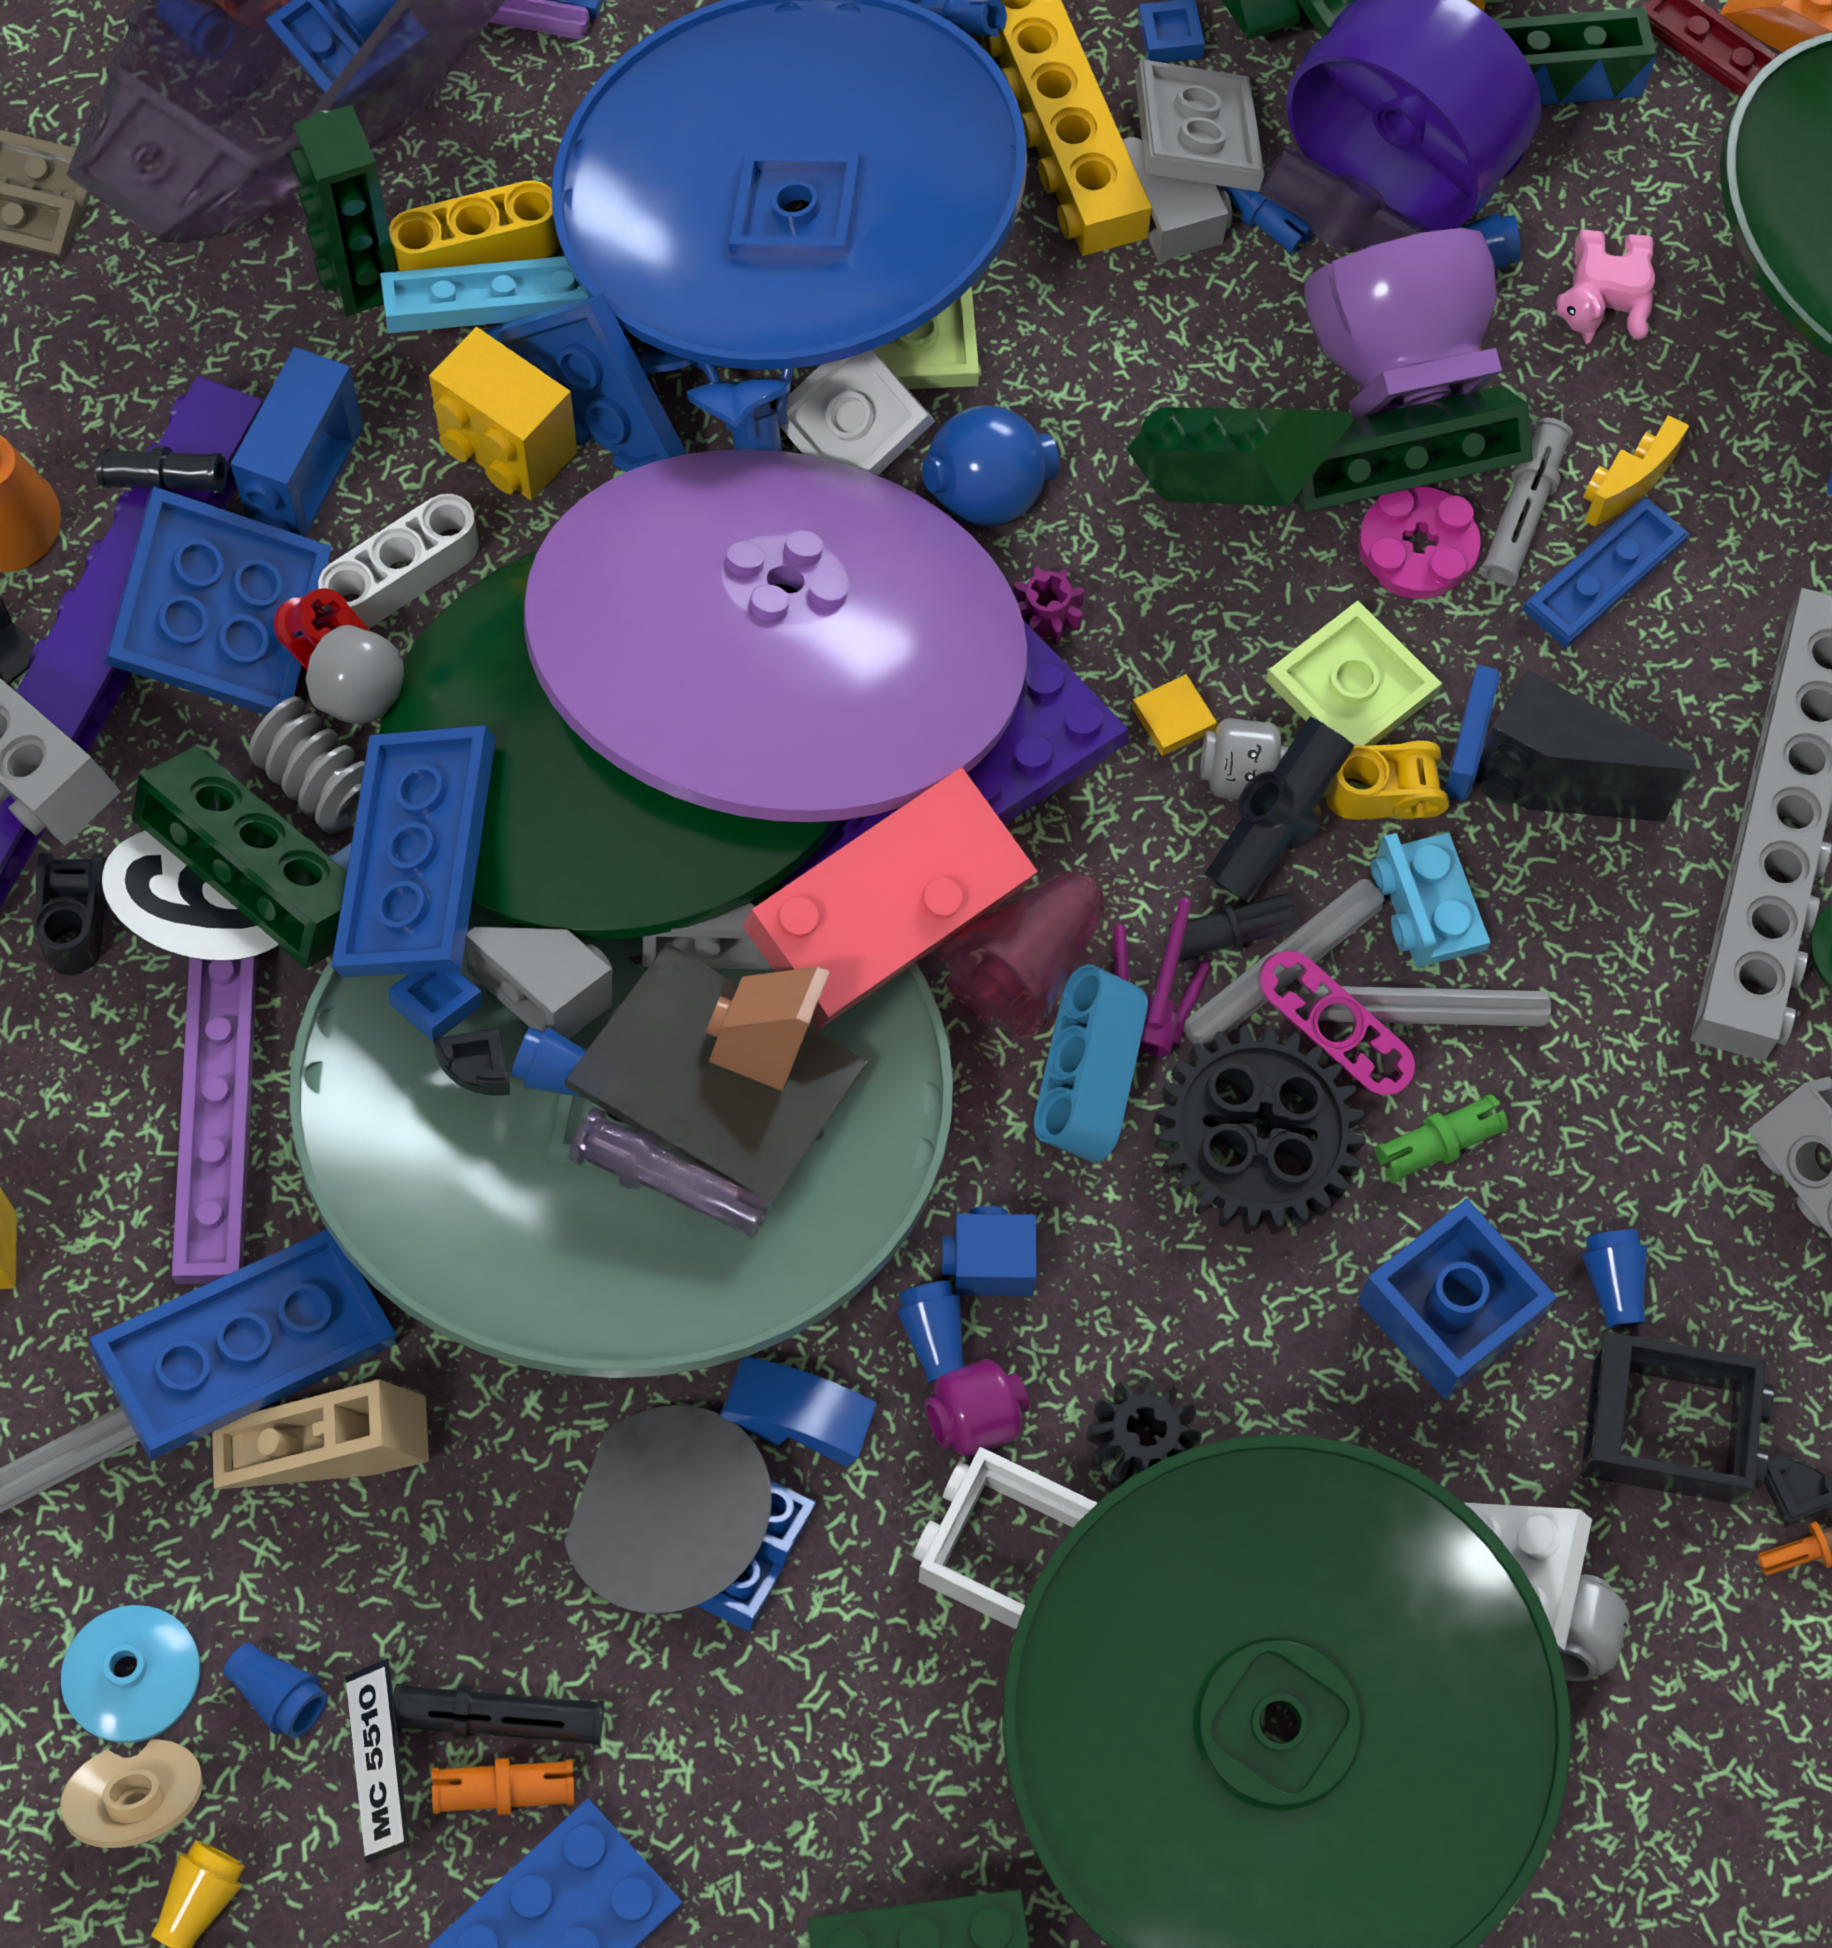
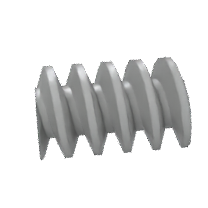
[249,696,365,834]

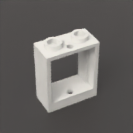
[913,1447,1097,1629]

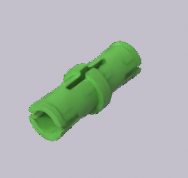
[1374,1094,1508,1184]

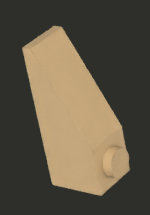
[212,1379,429,1490]

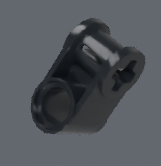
[33,852,108,975]

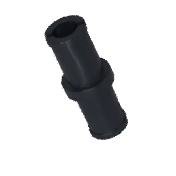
[96,446,228,493]

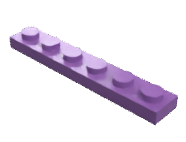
[172,955,258,1284]

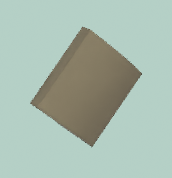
[0,130,104,259]

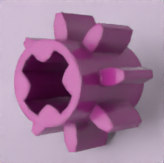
[1013,567,1085,646]

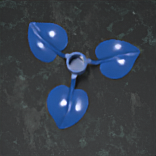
[635,346,794,451]

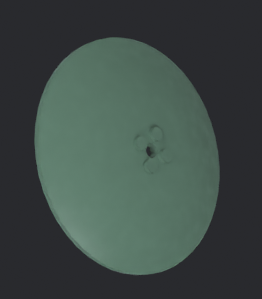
[290,887,953,1378]

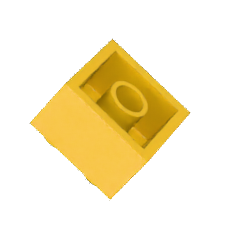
[429,327,578,501]

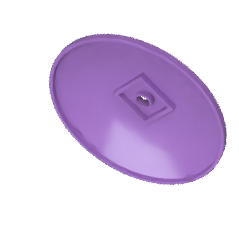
[524,449,1027,822]

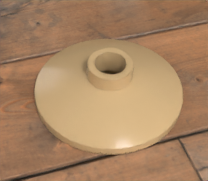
[60,1739,203,1848]

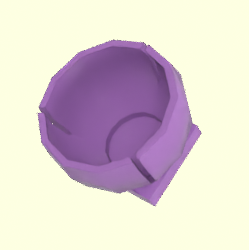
[1304,228,1502,418]

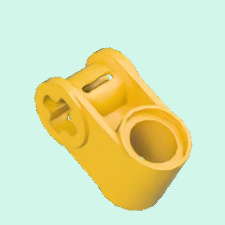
[1324,741,1449,820]

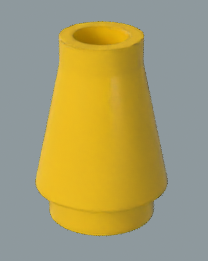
[151,1840,245,1948]

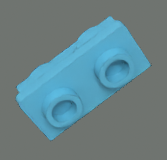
[1371,833,1490,968]

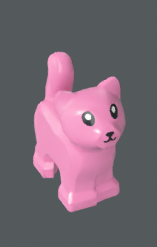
[1555,230,1655,344]

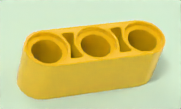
[389,181,560,271]

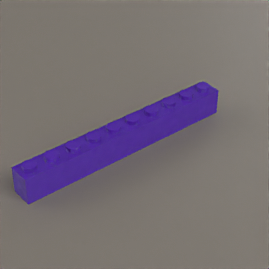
[0,376,263,909]

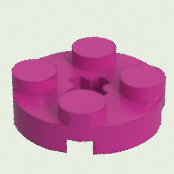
[1358,486,1480,599]

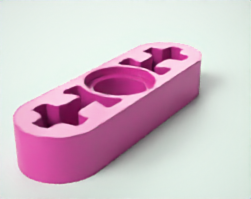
[1258,951,1415,1095]

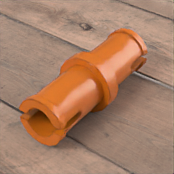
[431,1758,574,1816]

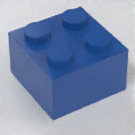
[1357,1198,1557,1401]

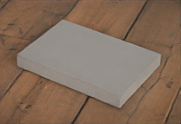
[1135,59,1264,192]

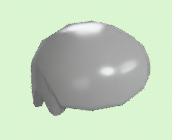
[306,625,404,725]

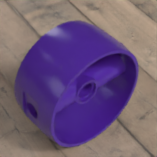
[1286,0,1542,234]

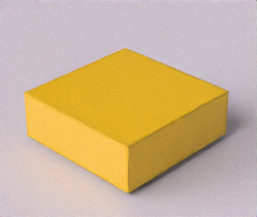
[1132,674,1217,756]

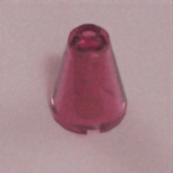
[938,871,1106,1040]

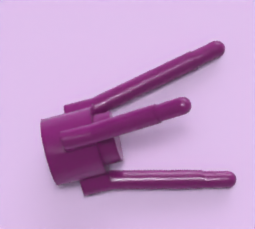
[1113,897,1211,1057]

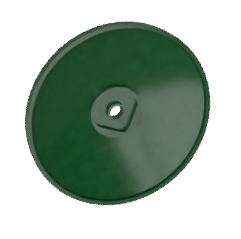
[1002,1434,1571,1948]

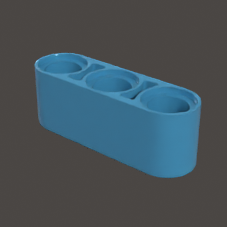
[1034,964,1148,1163]

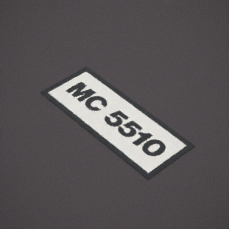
[346,1658,410,1863]

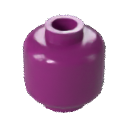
[924,1359,1030,1458]

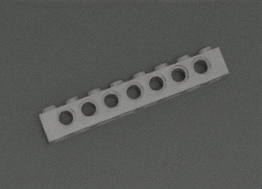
[1690,588,1832,1061]

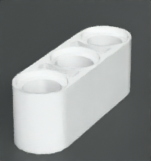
[318,494,479,628]

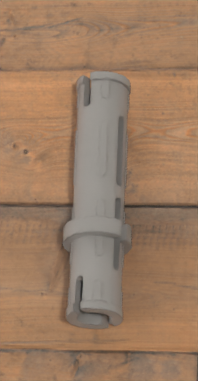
[1480,418,1573,587]

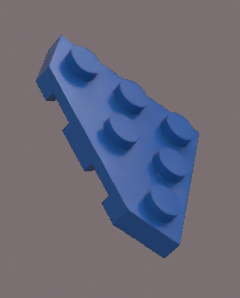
[482,293,687,472]

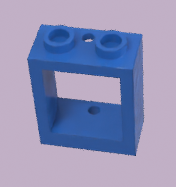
[231,347,363,537]

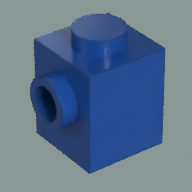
[941,1206,1036,1296]

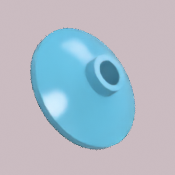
[61,1605,200,1743]

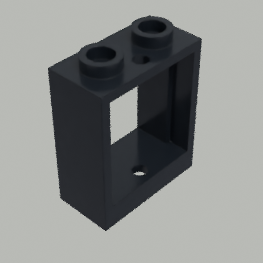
[1580,1332,1774,1505]

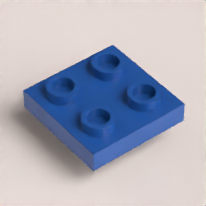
[265,0,428,109]

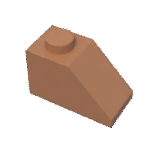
[706,966,830,1091]

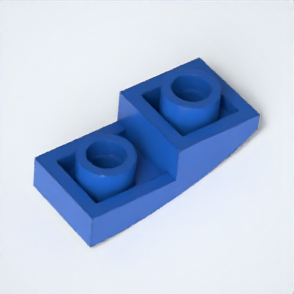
[719,1357,877,1467]
[696,1480,816,1632]

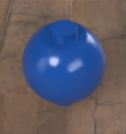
[922,405,1059,527]

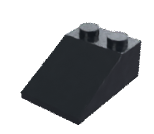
[1474,670,1696,822]

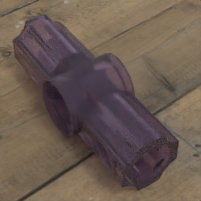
[1259,146,1432,253]

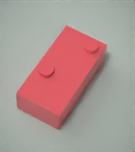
[742,766,1038,1031]

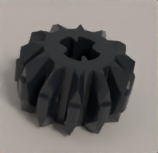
[1086,1377,1202,1487]

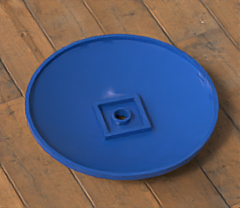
[552,0,1027,370]

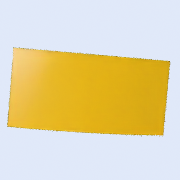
[1583,415,1689,526]

